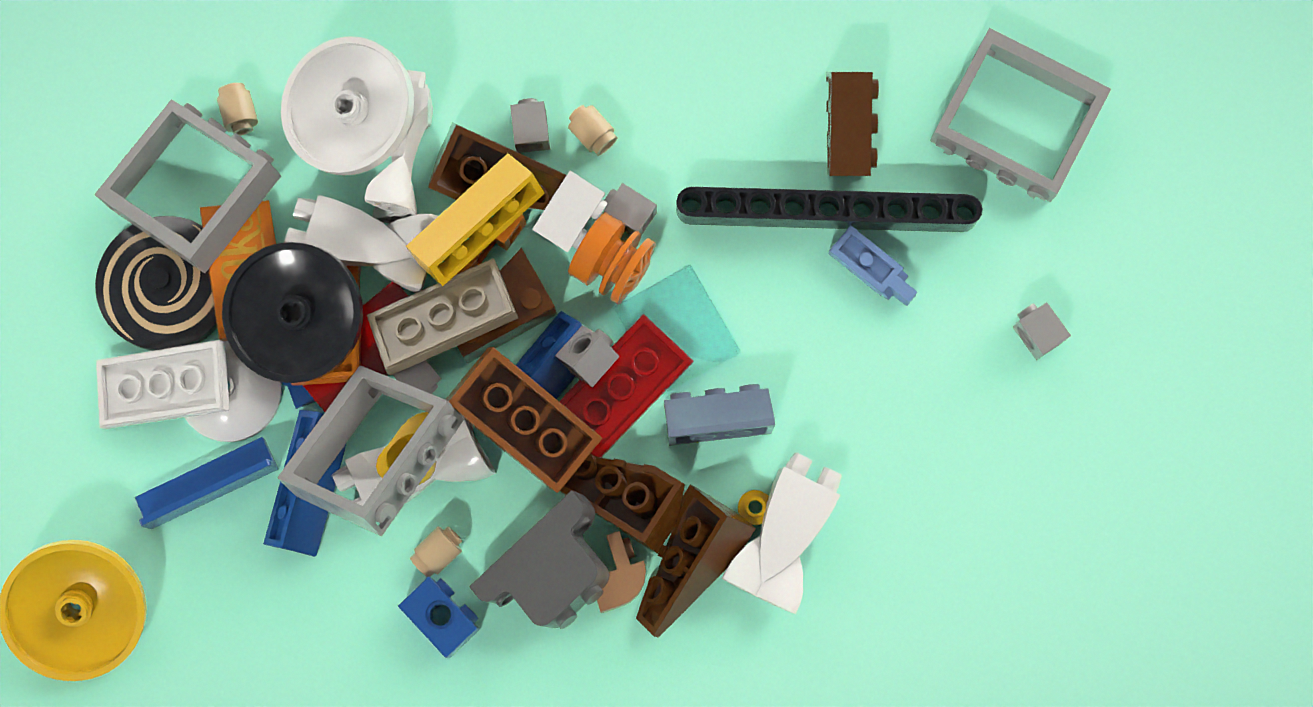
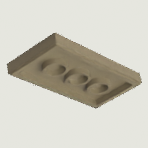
[367,258,518,376]

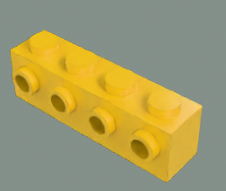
[406,154,545,286]

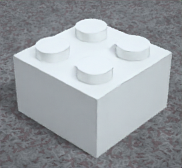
[532,170,608,252]

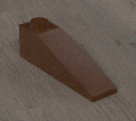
[427,122,566,210]
[559,454,685,553]
[636,484,756,638]

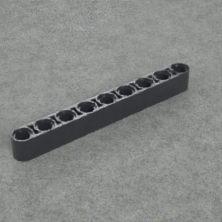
[676,187,983,232]

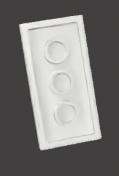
[96,340,229,429]

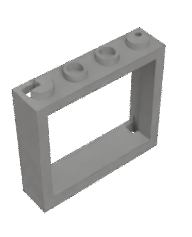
[930,28,1111,202]
[94,99,281,273]
[277,366,464,537]

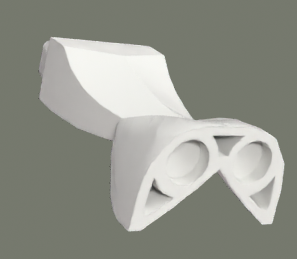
[365,70,433,224]
[284,195,438,293]
[332,415,497,506]
[721,452,842,614]

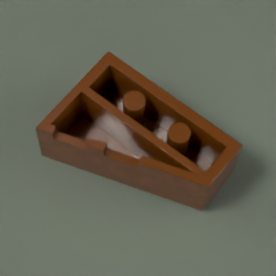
[826,72,879,176]

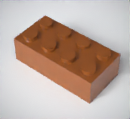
[445,347,602,493]

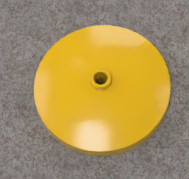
[0,540,147,681]

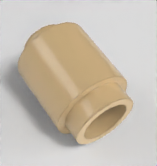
[217,82,258,136]
[568,105,618,156]
[410,526,462,578]

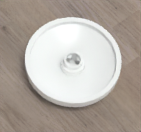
[281,36,414,176]

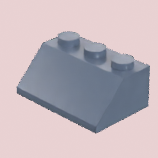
[664,384,776,446]

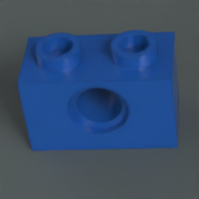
[398,577,480,659]

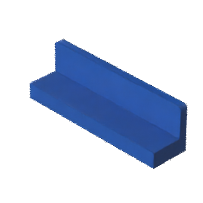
[516,311,582,399]
[263,409,347,557]
[134,437,279,530]

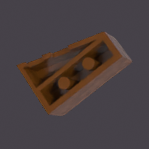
[457,247,557,364]

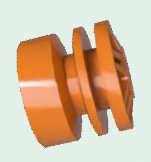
[568,212,656,304]

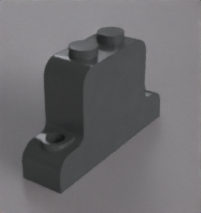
[469,490,609,629]

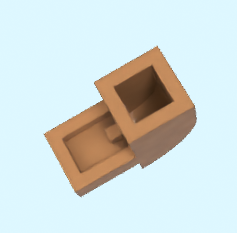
[597,531,646,613]

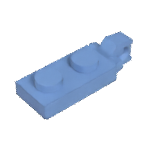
[828,225,918,306]

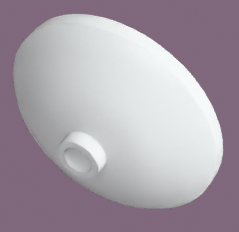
[184,341,282,442]

